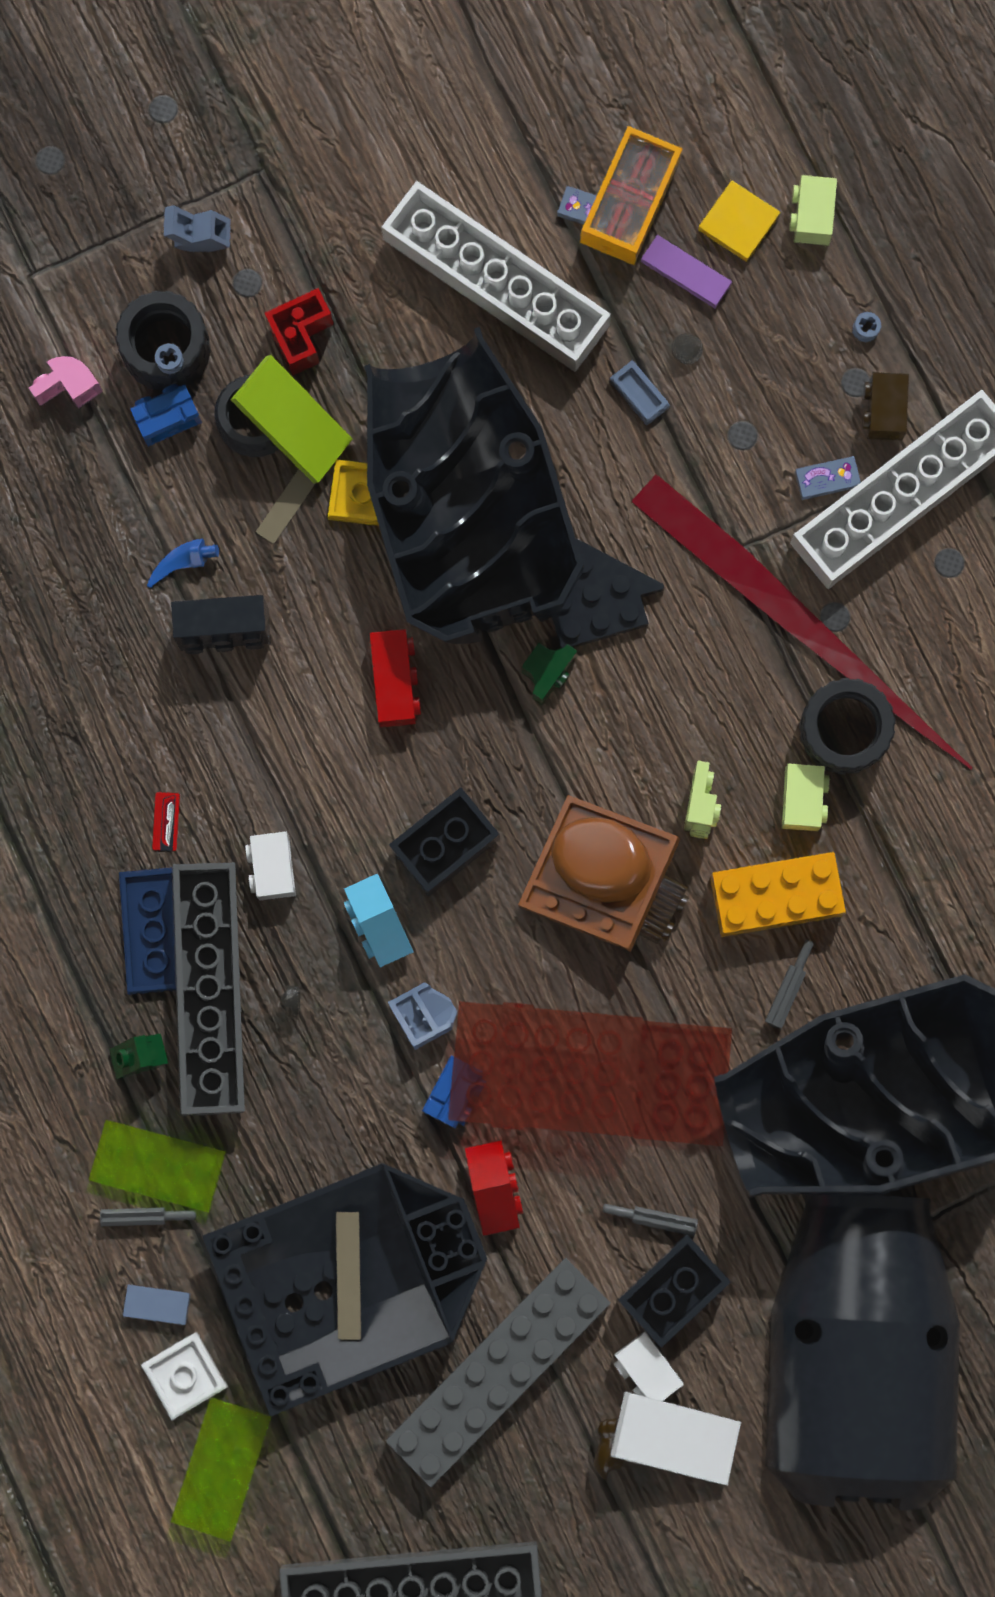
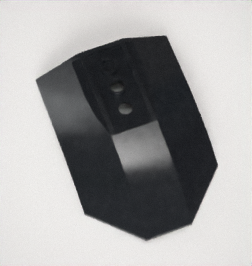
[202,1163,488,1417]

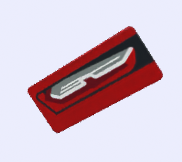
[152,792,180,851]

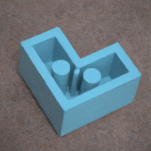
[344,873,414,967]

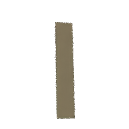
[256,469,316,543]
[336,1212,361,1340]

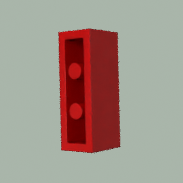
[370,629,421,728]

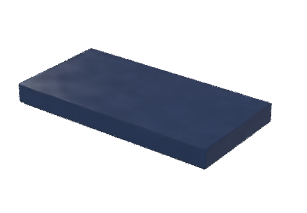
[119,867,176,995]

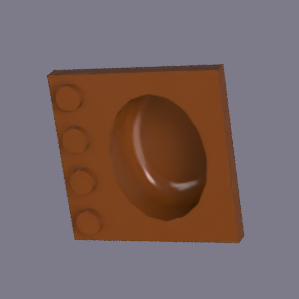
[518,795,680,952]

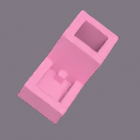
[29,356,103,408]

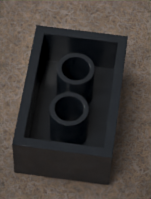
[171,595,271,654]
[389,787,500,897]
[617,1235,731,1348]

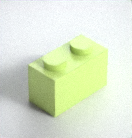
[789,175,837,245]
[782,764,830,831]

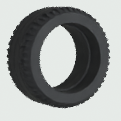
[214,375,279,457]

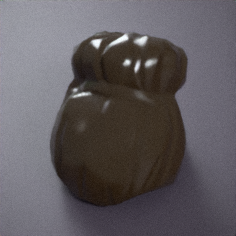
[595,1417,626,1480]

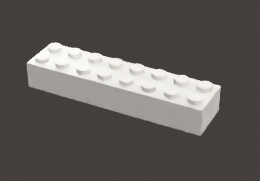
[382,181,611,372]
[790,390,995,589]

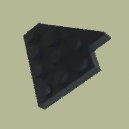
[551,538,664,649]

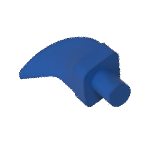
[147,539,219,588]

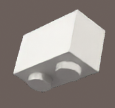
[246,831,296,900]
[614,1332,684,1401]

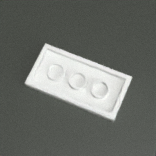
[611,1392,741,1485]

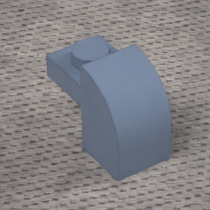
[164,205,231,252]

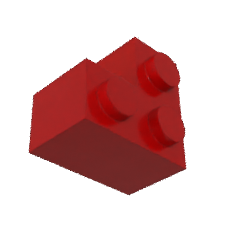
[264,288,333,376]
[465,1140,523,1236]

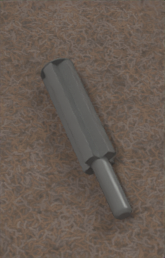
[764,939,814,1029]
[602,1204,698,1237]
[100,1208,196,1227]

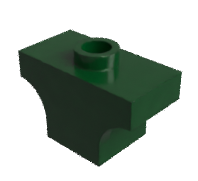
[521,643,578,705]
[109,1033,168,1079]

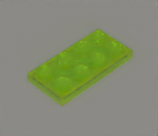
[89,1120,227,1213]
[171,1397,272,1542]

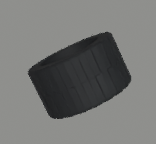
[115,291,211,392]
[799,678,896,775]

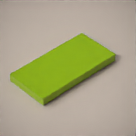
[231,355,353,483]

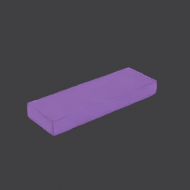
[641,235,732,309]

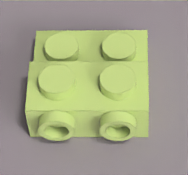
[684,761,721,839]

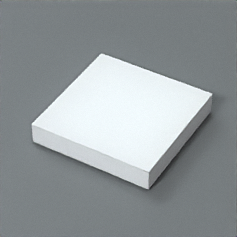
[141,1332,228,1420]

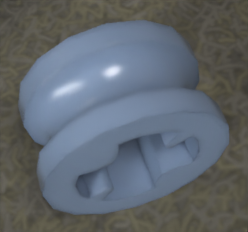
[852,312,881,342]
[155,343,184,374]

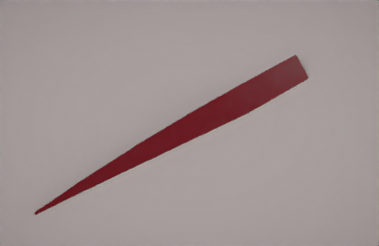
[632,474,973,769]

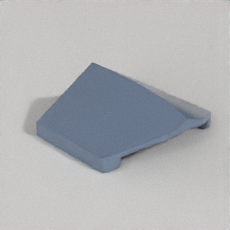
[388,983,457,1050]

